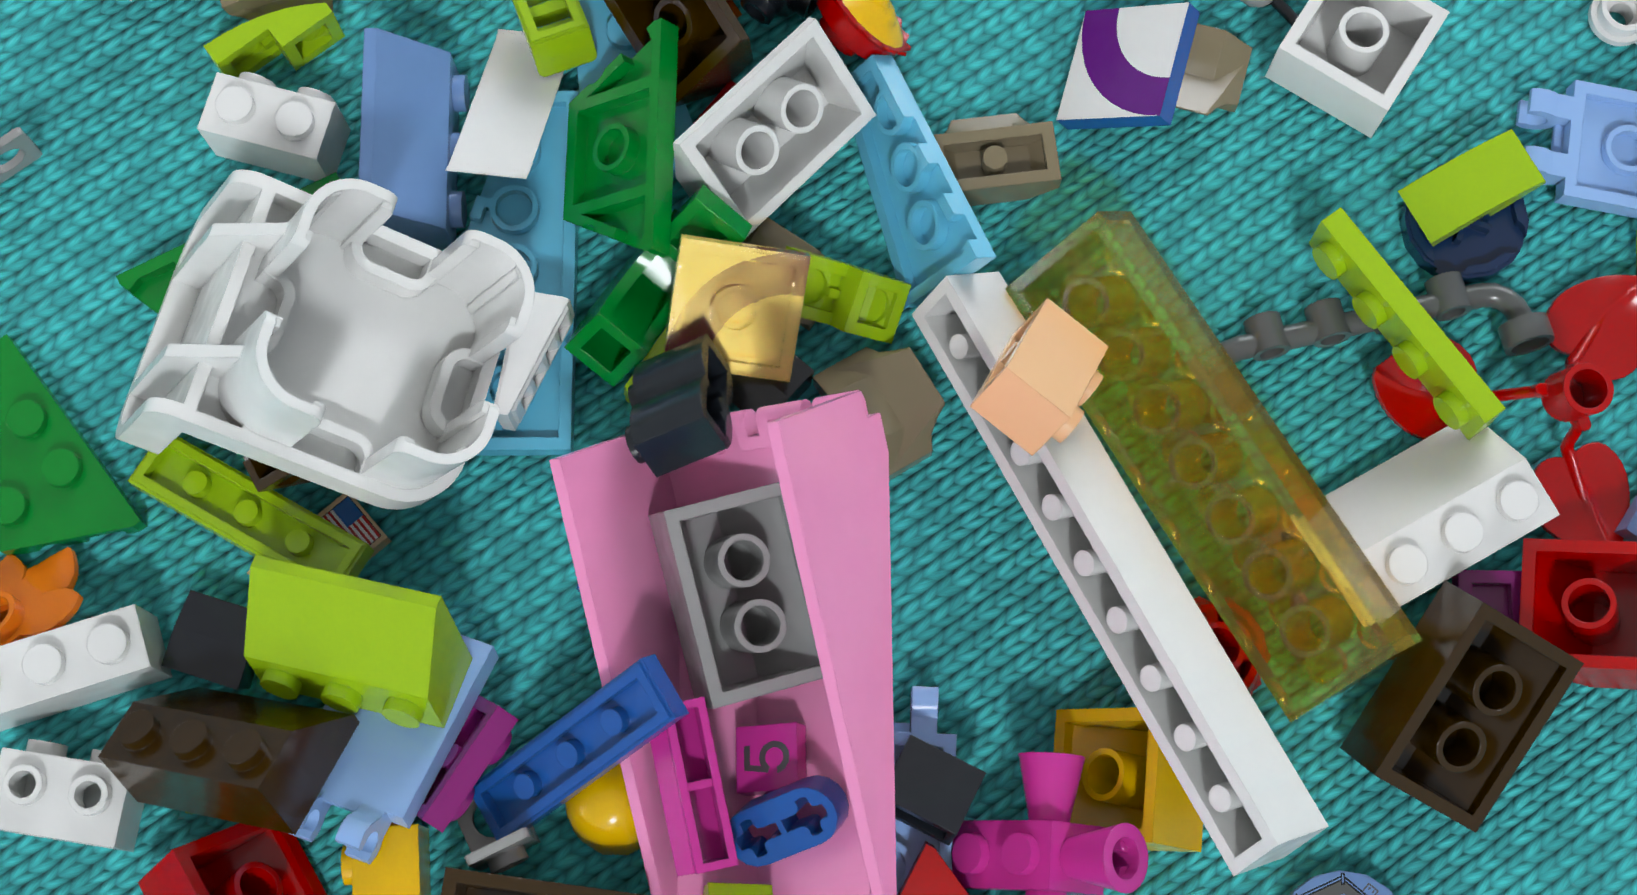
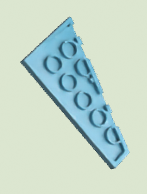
[467,90,579,456]

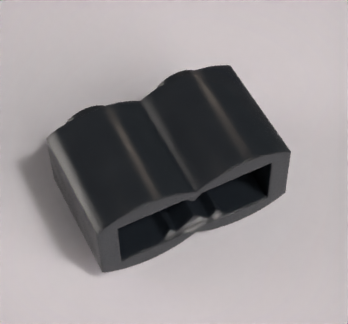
[625,334,733,477]

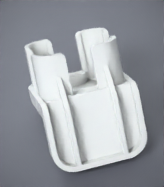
[115,169,535,510]

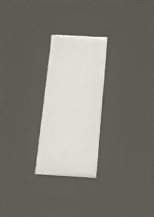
[445,29,564,179]

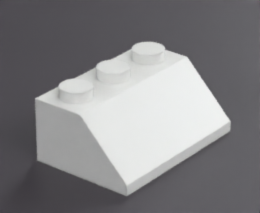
[673,17,876,237]
[1309,426,1560,617]

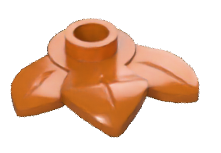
[0,547,83,646]

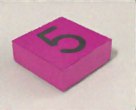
[736,722,807,796]

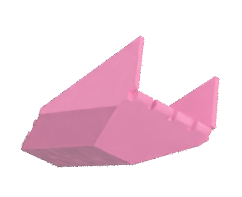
[549,390,897,895]

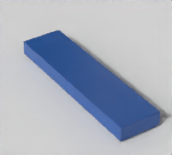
[473,654,689,841]

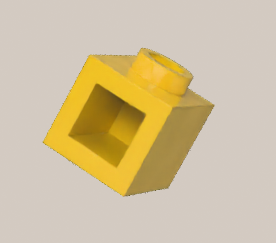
[341,823,431,895]

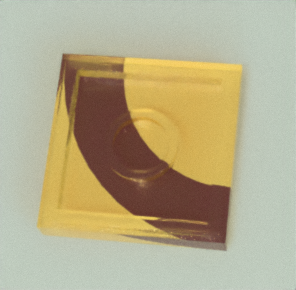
[663,234,811,382]

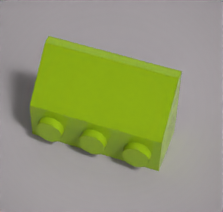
[244,555,473,728]

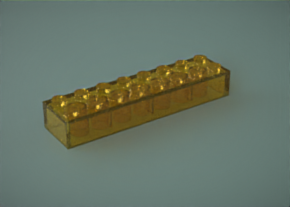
[1005,211,1423,722]

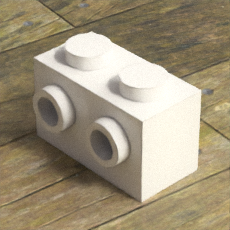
[197,72,351,181]
[0,739,144,852]

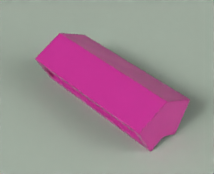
[650,697,739,877]

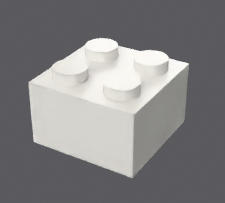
[1265,0,1450,138]

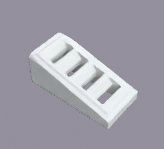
[494,292,575,431]

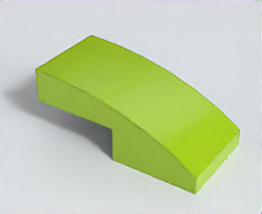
[203,2,345,77]
[1398,129,1546,247]
[785,245,911,344]

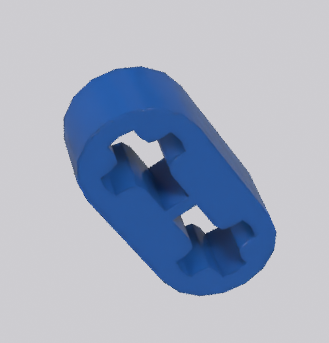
[730,775,849,867]

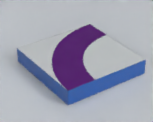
[1056,2,1200,130]

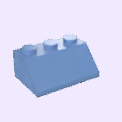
[359,28,470,249]

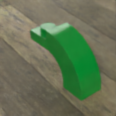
[564,184,752,387]

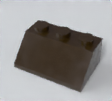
[604,0,753,107]
[1340,580,1584,833]
[98,687,360,835]

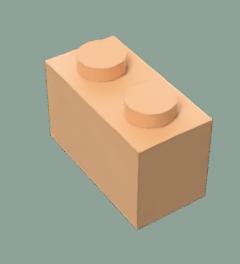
[970,298,1109,456]

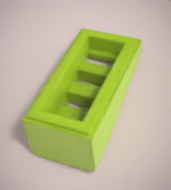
[512,0,597,77]

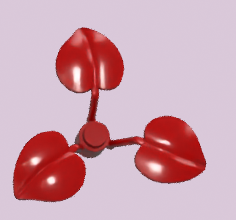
[1372,275,1637,541]

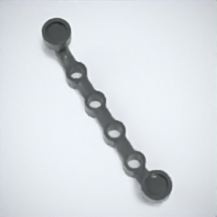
[1193,271,1555,423]

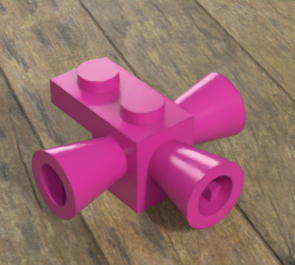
[952,752,1148,895]

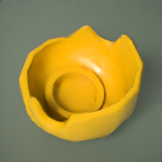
[565,764,640,855]

